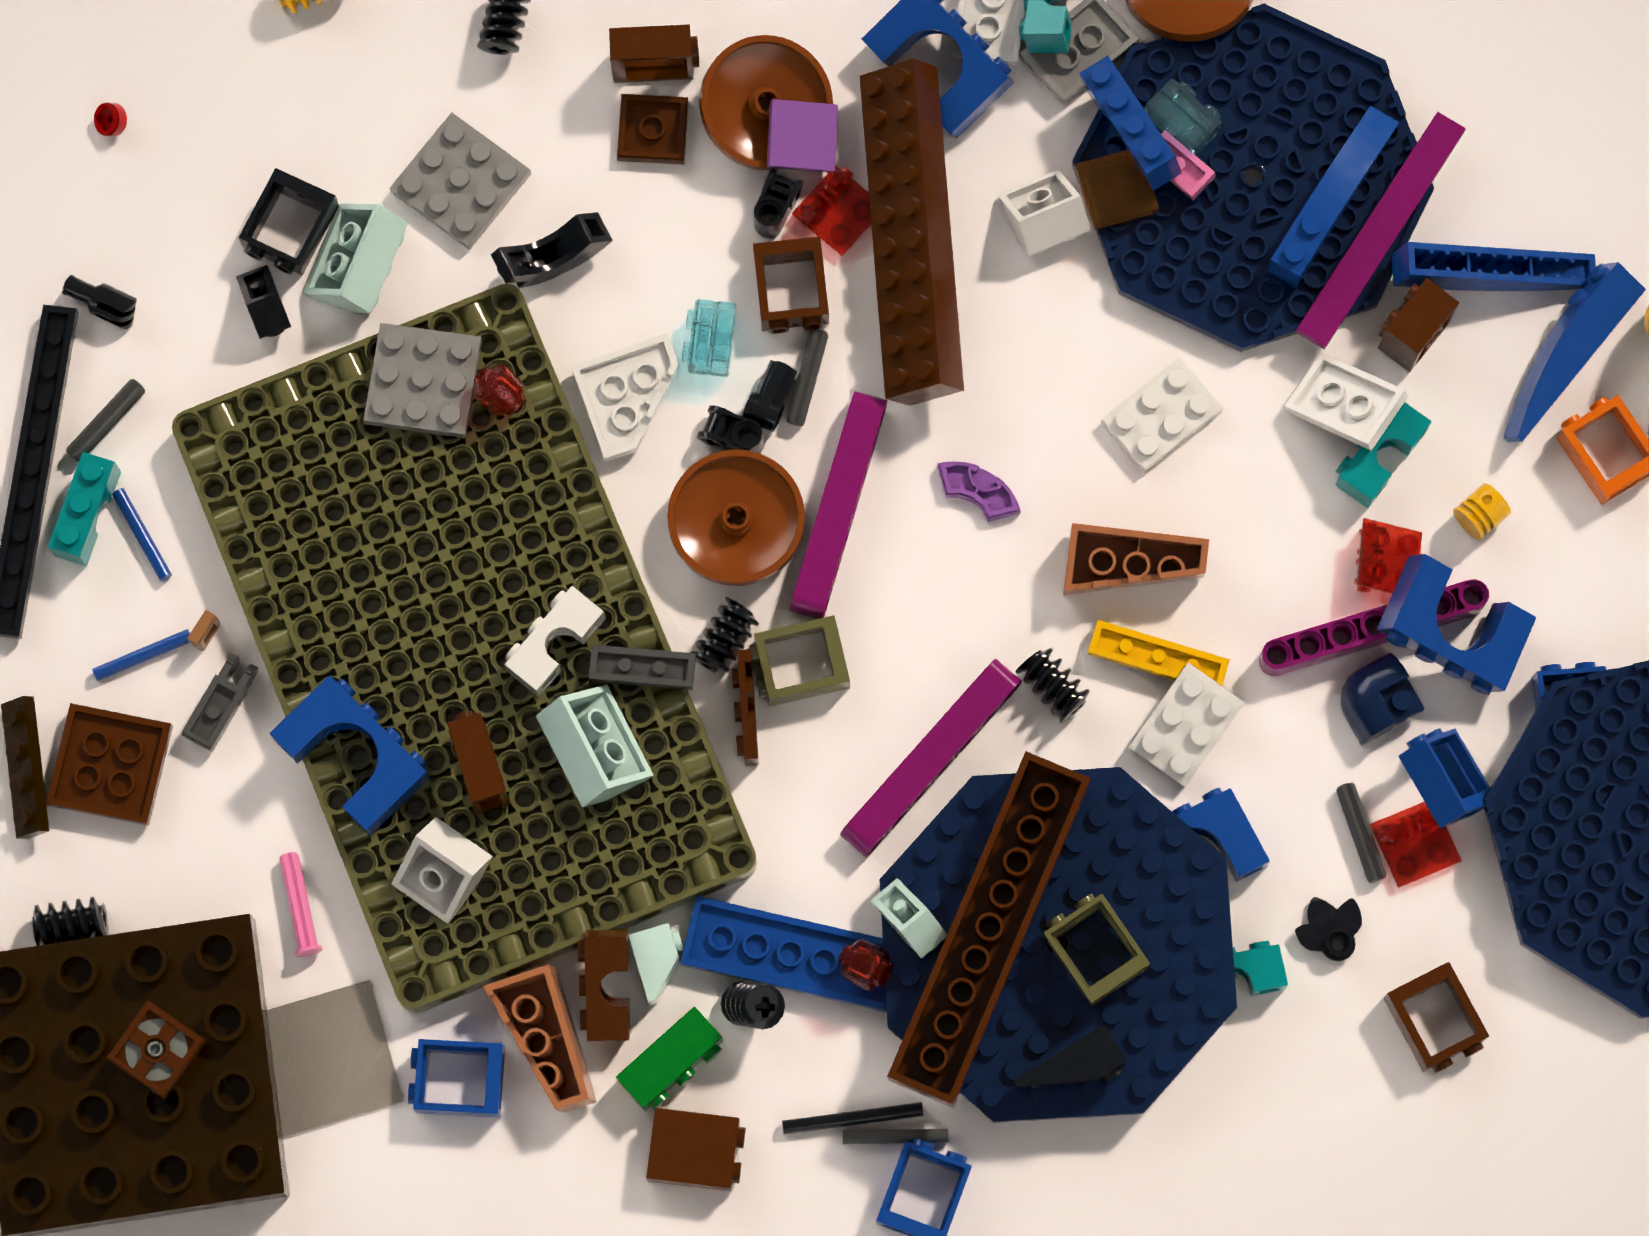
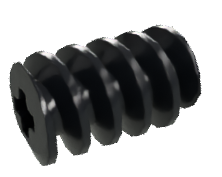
[477,0,531,55]
[689,597,760,673]
[1015,647,1090,724]
[32,896,109,946]
[720,981,785,1030]

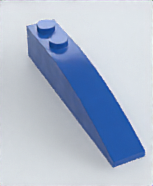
[1267,106,1399,289]
[1392,242,1596,291]
[1503,262,1646,442]

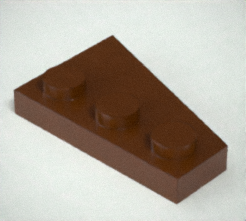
[732,649,759,766]

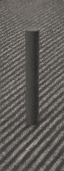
[842,1129,949,1144]

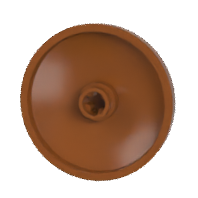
[1125,0,1253,42]
[699,35,833,171]
[667,449,805,586]

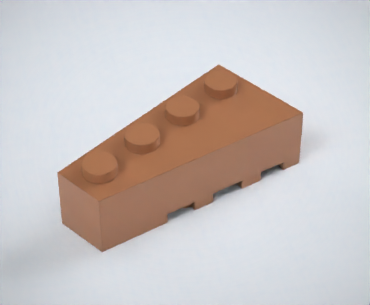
[1063,523,1209,595]
[482,964,597,1113]

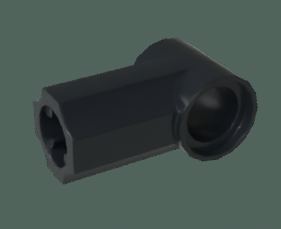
[742,360,797,432]

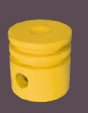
[1453,483,1511,540]

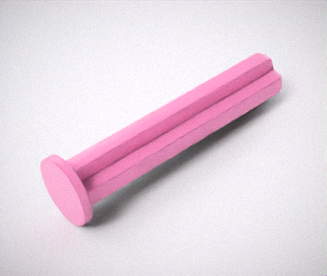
[279,852,323,957]

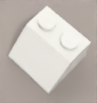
[998,170,1091,256]
[391,817,493,924]

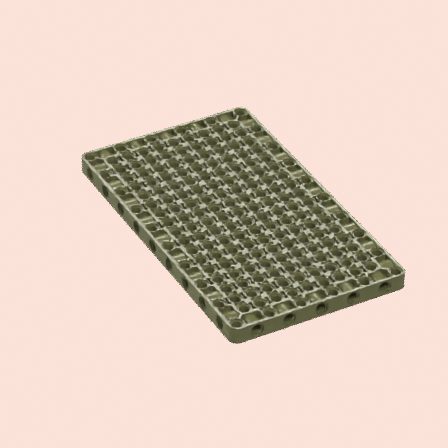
[172,283,757,1013]

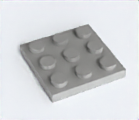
[389,112,532,250]
[363,323,482,438]

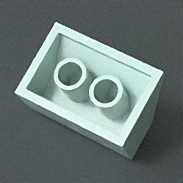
[302,203,409,314]
[536,685,654,807]

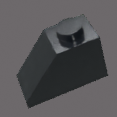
[236,265,291,339]

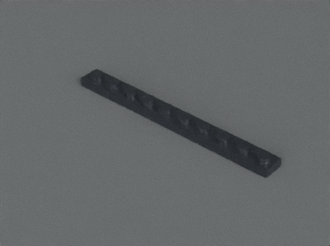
[0,304,79,639]

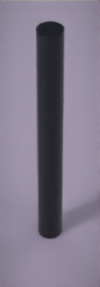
[782,1102,923,1134]

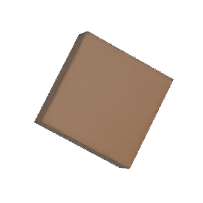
[187,609,221,651]

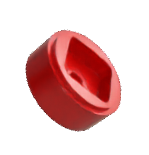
[94,102,127,136]

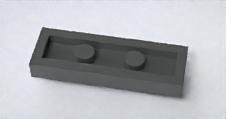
[588,645,696,690]

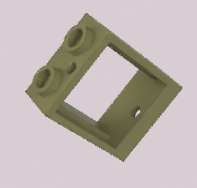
[749,615,850,706]
[1043,894,1150,1007]

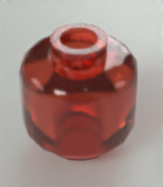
[474,365,525,416]
[839,939,893,991]

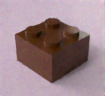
[1378,278,1460,372]

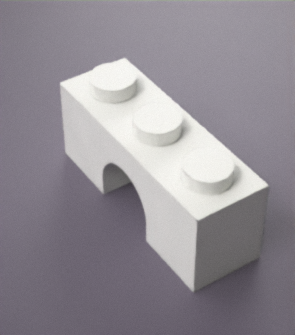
[504,586,606,697]

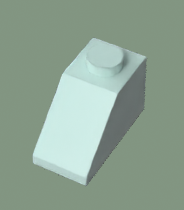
[871,878,947,958]
[628,923,684,1006]

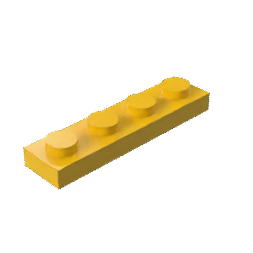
[1087,620,1230,686]

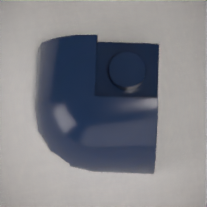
[1340,653,1425,746]

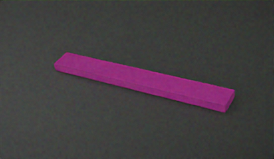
[1296,111,1466,350]

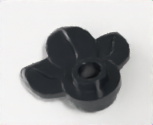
[1295,897,1362,962]

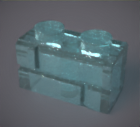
[1144,78,1222,156]
[682,299,737,377]

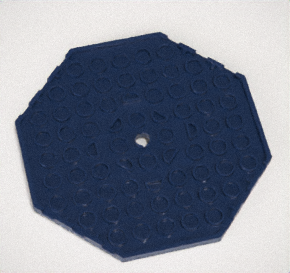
[1072,4,1434,352]
[1484,660,1649,1019]
[879,767,1237,1123]

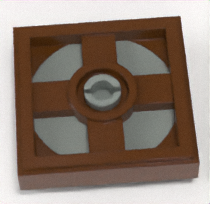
[106,1000,207,1100]

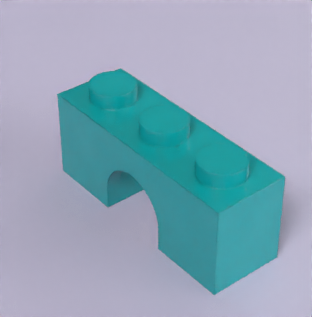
[1019,0,1072,53]
[1335,402,1432,509]
[48,452,121,566]
[1233,940,1288,996]

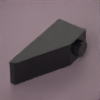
[1014,1024,1127,1090]

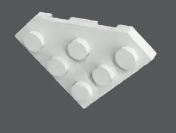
[571,333,679,462]

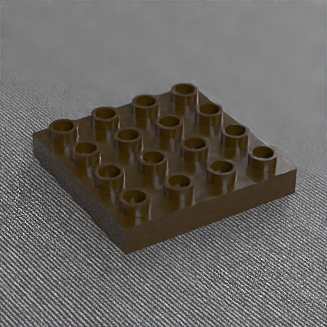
[0,914,290,1236]

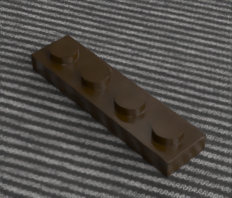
[1,696,49,839]

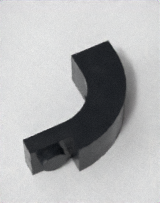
[490,212,613,288]

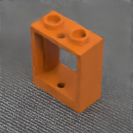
[1556,395,1649,506]

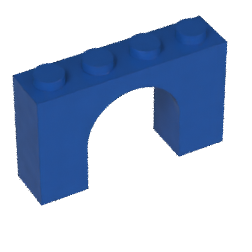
[861,0,1015,138]
[1377,554,1537,695]
[269,675,430,836]
[1172,787,1270,882]

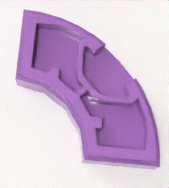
[937,461,1021,522]

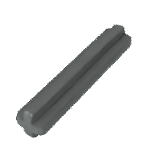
[787,328,828,426]
[66,378,145,462]
[1336,782,1386,883]

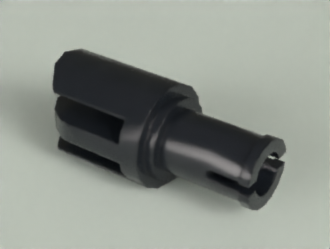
[62,275,137,329]

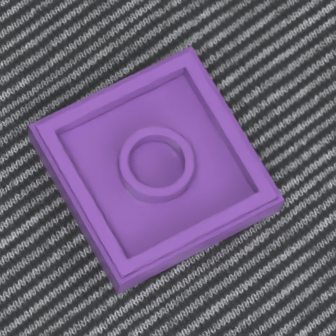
[767,99,838,173]

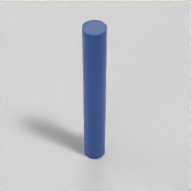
[112,488,172,582]
[92,629,190,681]

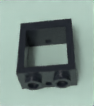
[238,168,339,275]

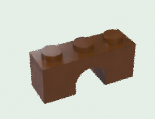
[578,929,631,1041]

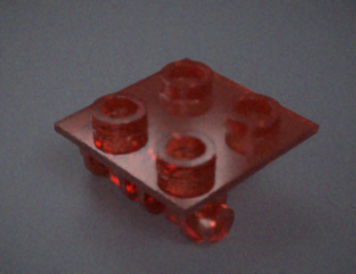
[791,165,871,256]
[1354,518,1422,593]
[1370,802,1462,888]

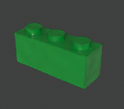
[615,1006,724,1112]

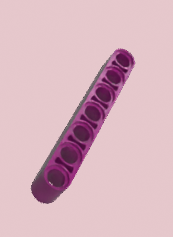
[789,391,888,619]
[1259,579,1489,676]
[840,659,1022,858]

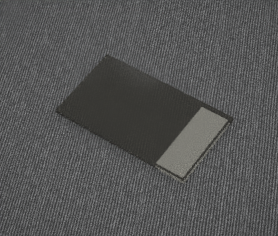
[267,980,404,1137]

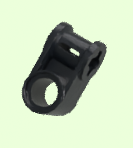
[754,169,804,238]
[697,405,765,453]

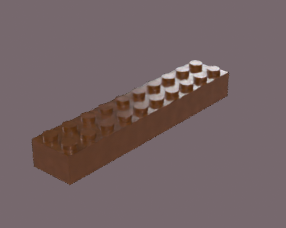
[860,58,964,406]
[887,751,1091,1108]

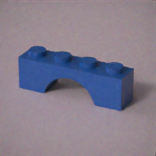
[1079,56,1182,191]

